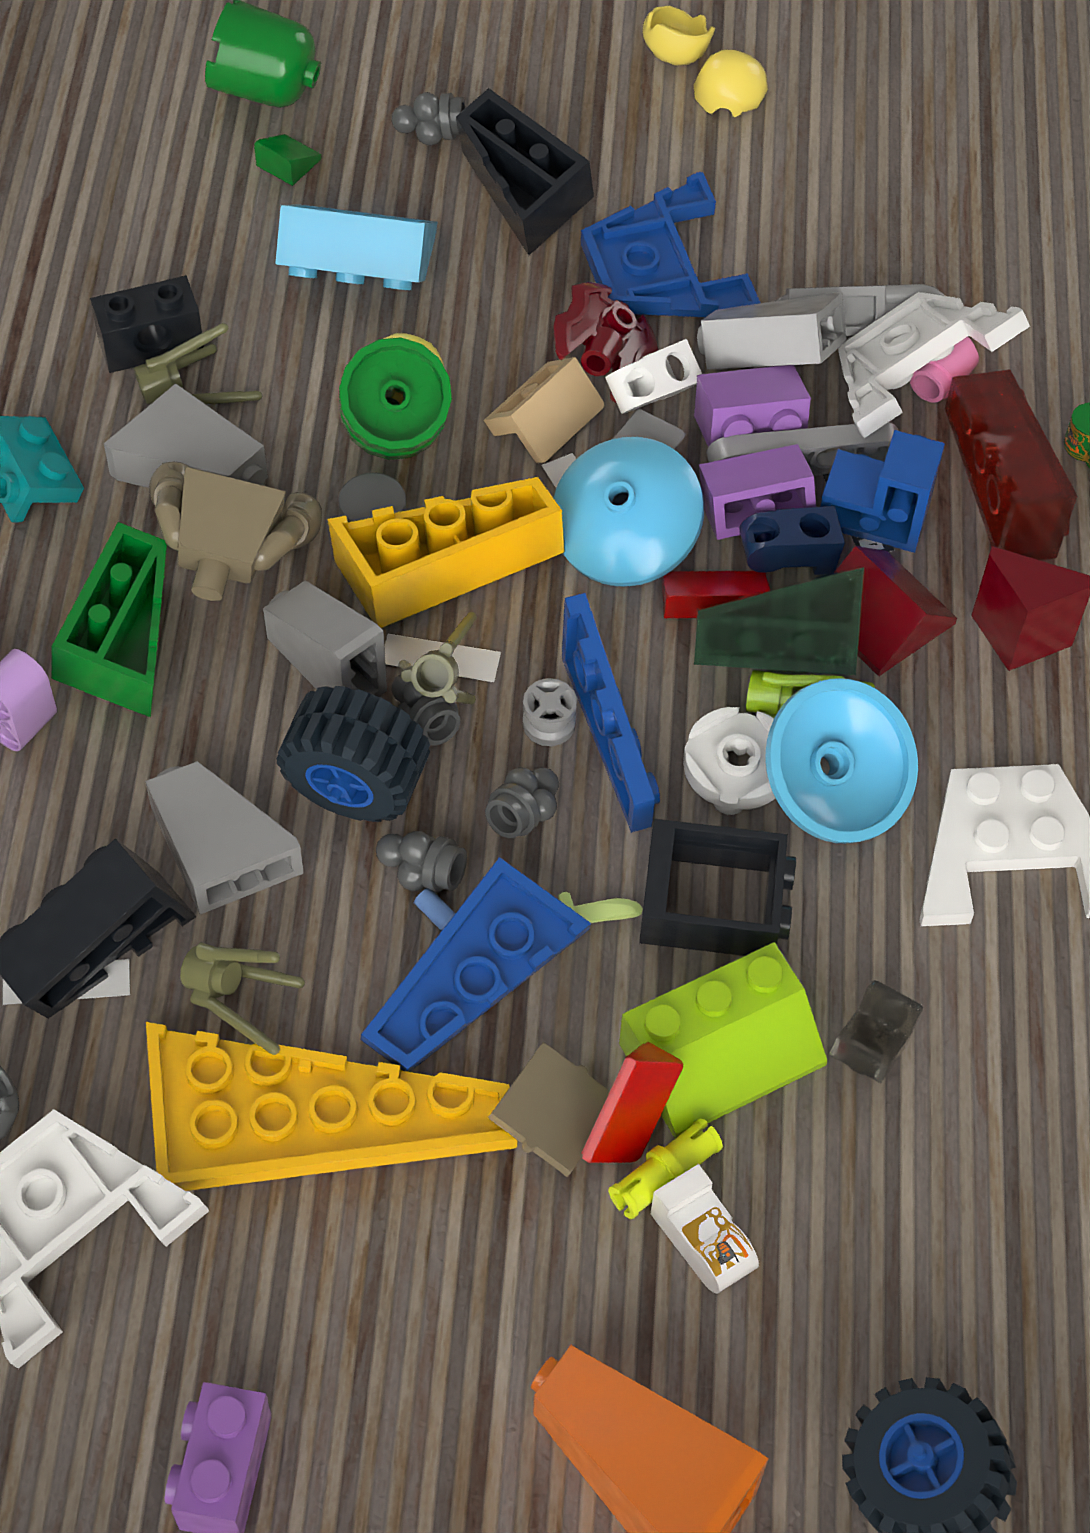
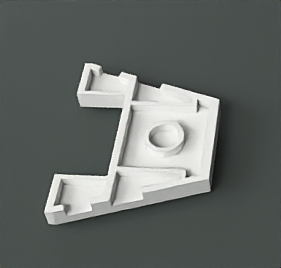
[838,292,1030,438]
[920,764,1090,926]
[0,1109,210,1369]

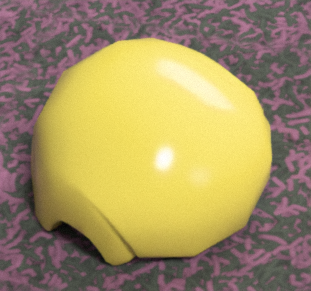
[643,5,715,66]
[693,50,768,117]

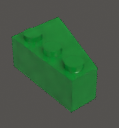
[51,522,167,718]

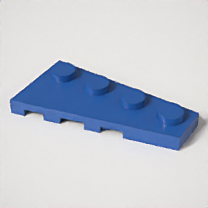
[562,593,660,833]
[361,857,592,1072]

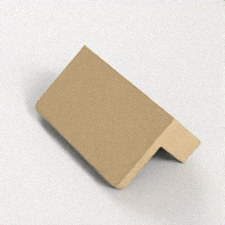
[484,357,604,463]

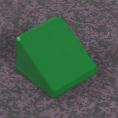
[254,134,321,186]

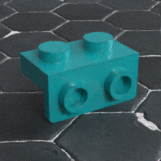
[0,416,84,522]

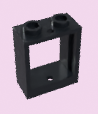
[639,819,796,956]

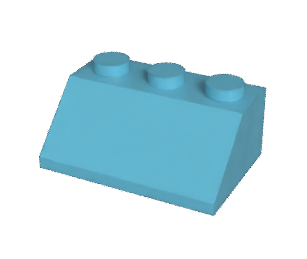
[275,204,438,290]

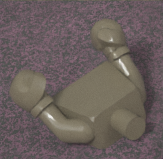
[149,461,322,601]

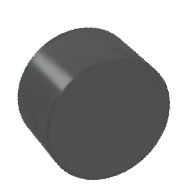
[339,473,406,522]

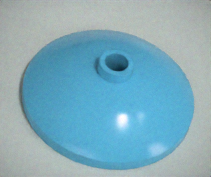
[553,437,705,586]
[766,678,918,844]

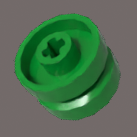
[339,337,452,460]

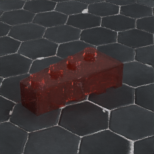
[945,369,1078,560]

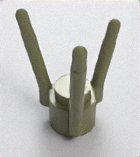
[134,323,262,405]
[398,612,477,705]
[180,942,305,1055]

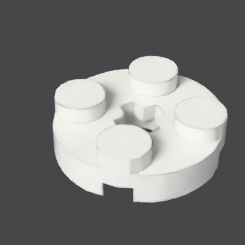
[683,707,775,815]

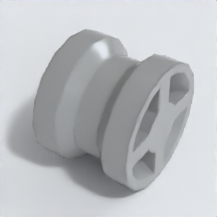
[523,678,577,747]

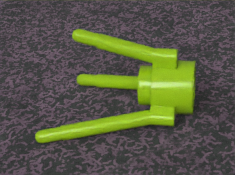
[746,670,875,718]

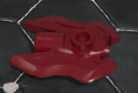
[553,282,658,403]

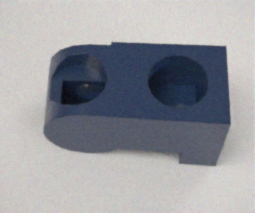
[739,506,845,575]

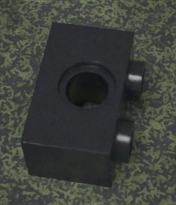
[90,275,204,373]

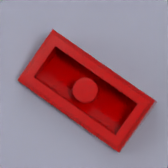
[661,571,771,618]
[581,1042,684,1163]

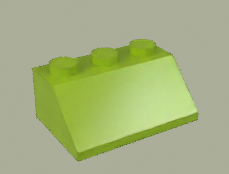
[619,942,828,1138]

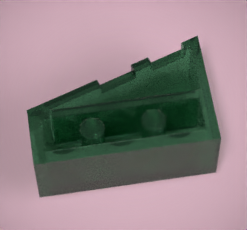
[693,566,864,675]

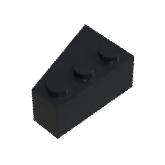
[456,88,594,255]
[0,838,197,1019]

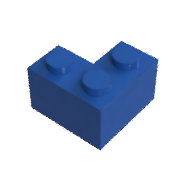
[820,430,945,553]

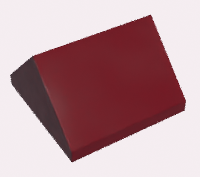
[809,546,957,676]
[971,546,1090,671]

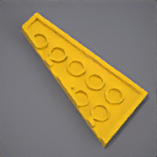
[146,1022,517,1191]

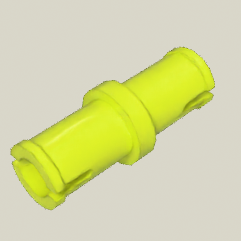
[608,1118,723,1219]

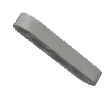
[706,422,898,476]

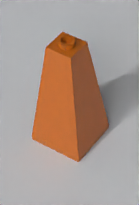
[531,1345,769,1533]

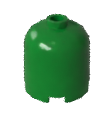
[205,0,321,107]

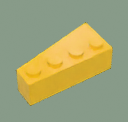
[328,477,564,628]

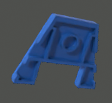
[580,171,760,317]

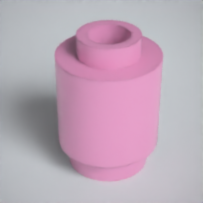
[910,337,979,403]

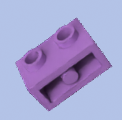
[694,365,811,447]
[699,444,816,540]
[165,1382,272,1533]

